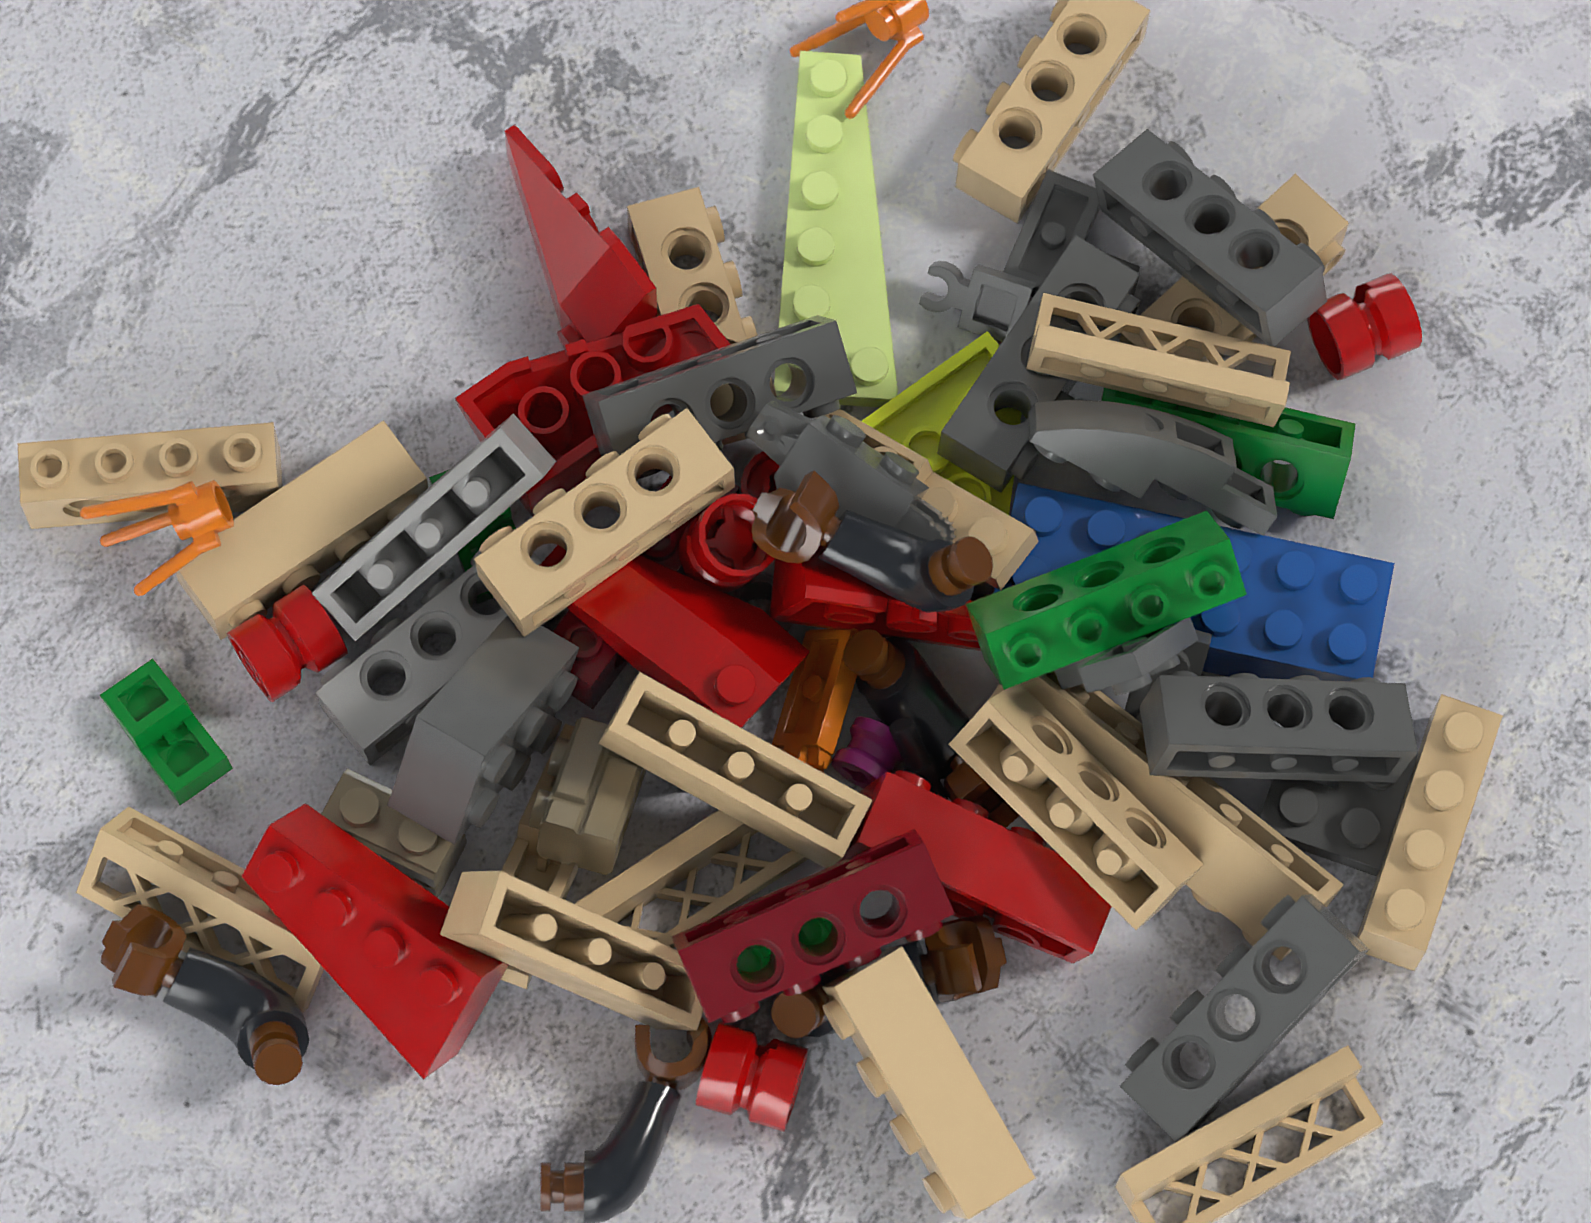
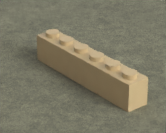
[989,671,1344,961]

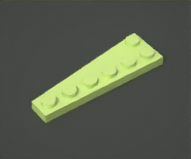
[774,51,898,408]

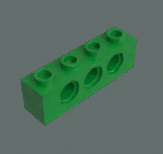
[1101,387,1356,519]
[966,510,1247,690]

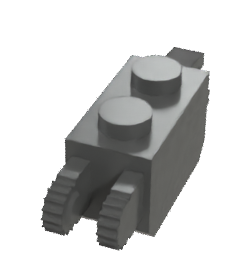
[747,401,956,544]

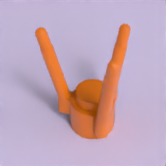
[789,0,929,119]
[80,480,234,596]

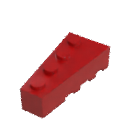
[835,771,1112,963]
[241,803,509,1080]

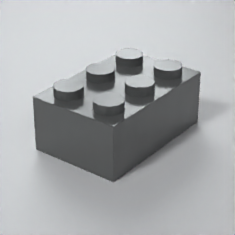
[388,615,579,845]

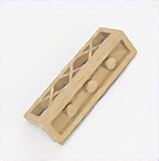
[1026,293,1291,427]
[76,806,324,1013]
[575,810,808,948]
[1115,1045,1383,1223]

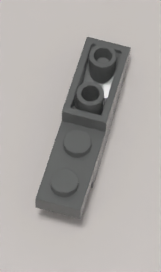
[1028,400,1277,536]

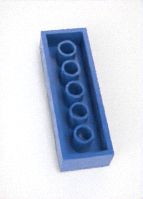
[994,483,1395,681]

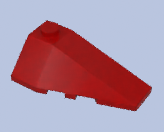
[505,124,657,349]
[455,304,731,517]
[539,545,810,728]
[770,545,981,651]

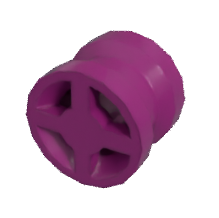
[831,716,903,789]

